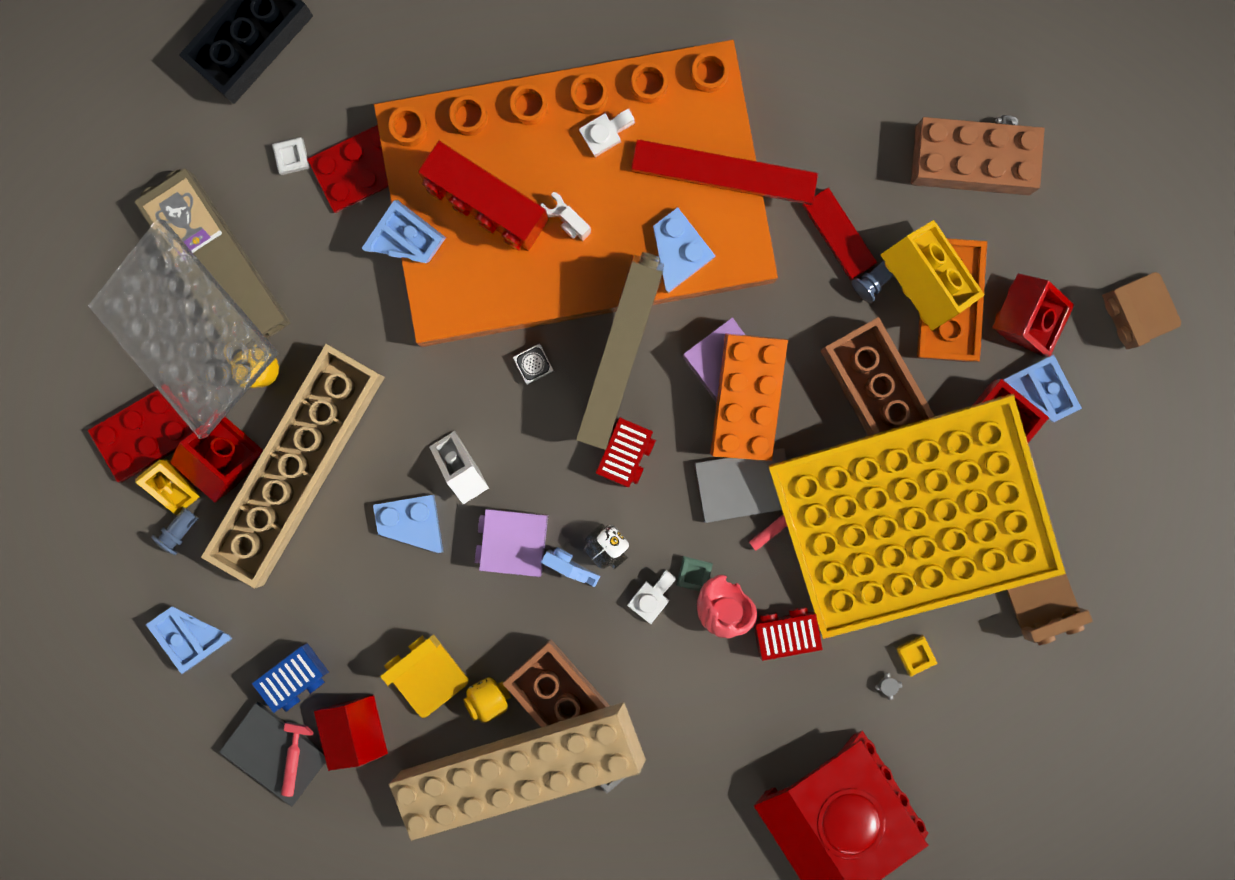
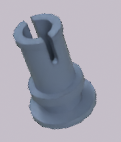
[852,261,894,303]
[151,507,199,555]

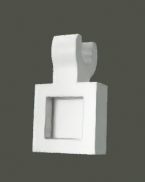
[579,109,635,157]
[540,192,591,241]
[627,570,676,624]

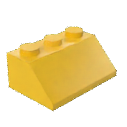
[881,220,985,331]

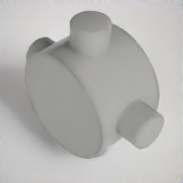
[995,115,1018,125]
[875,673,902,700]

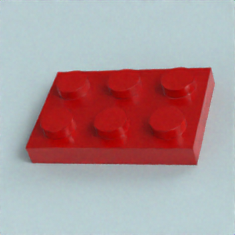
[307,124,389,213]
[88,385,196,482]

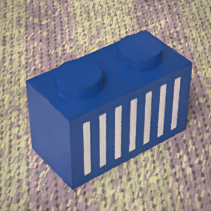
[252,643,329,713]

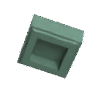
[676,556,713,591]

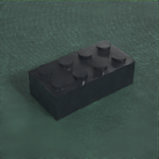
[179,0,313,104]

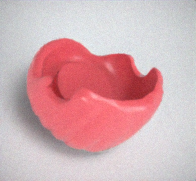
[697,575,757,639]

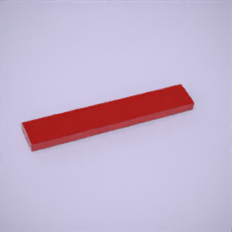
[631,139,819,205]

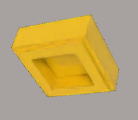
[895,635,938,677]

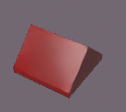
[314,694,388,771]

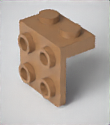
[1102,272,1181,350]
[1006,574,1093,645]

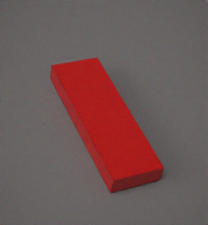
[802,187,877,280]

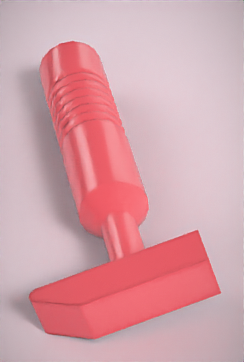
[749,514,787,551]
[281,722,314,797]

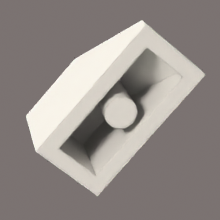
[429,431,489,504]

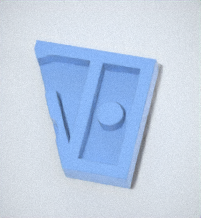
[362,200,446,263]
[653,207,715,293]
[1003,355,1082,422]
[373,495,444,553]
[541,547,601,587]
[146,606,232,674]

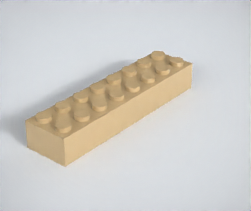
[201,344,385,588]
[389,702,646,841]

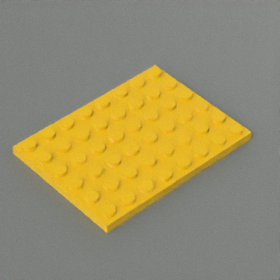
[769,394,1066,639]

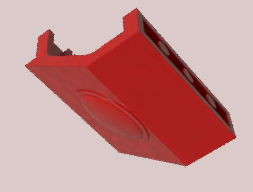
[754,730,929,880]

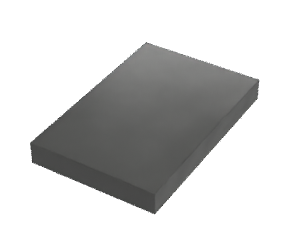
[219,702,326,807]

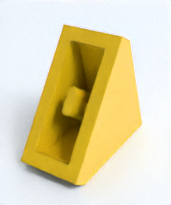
[135,460,200,516]

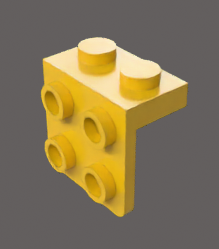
[380,634,469,718]

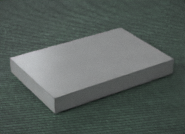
[694,448,786,523]

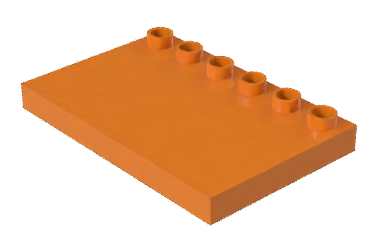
[374,39,778,347]

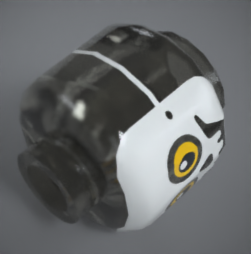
[584,524,629,569]

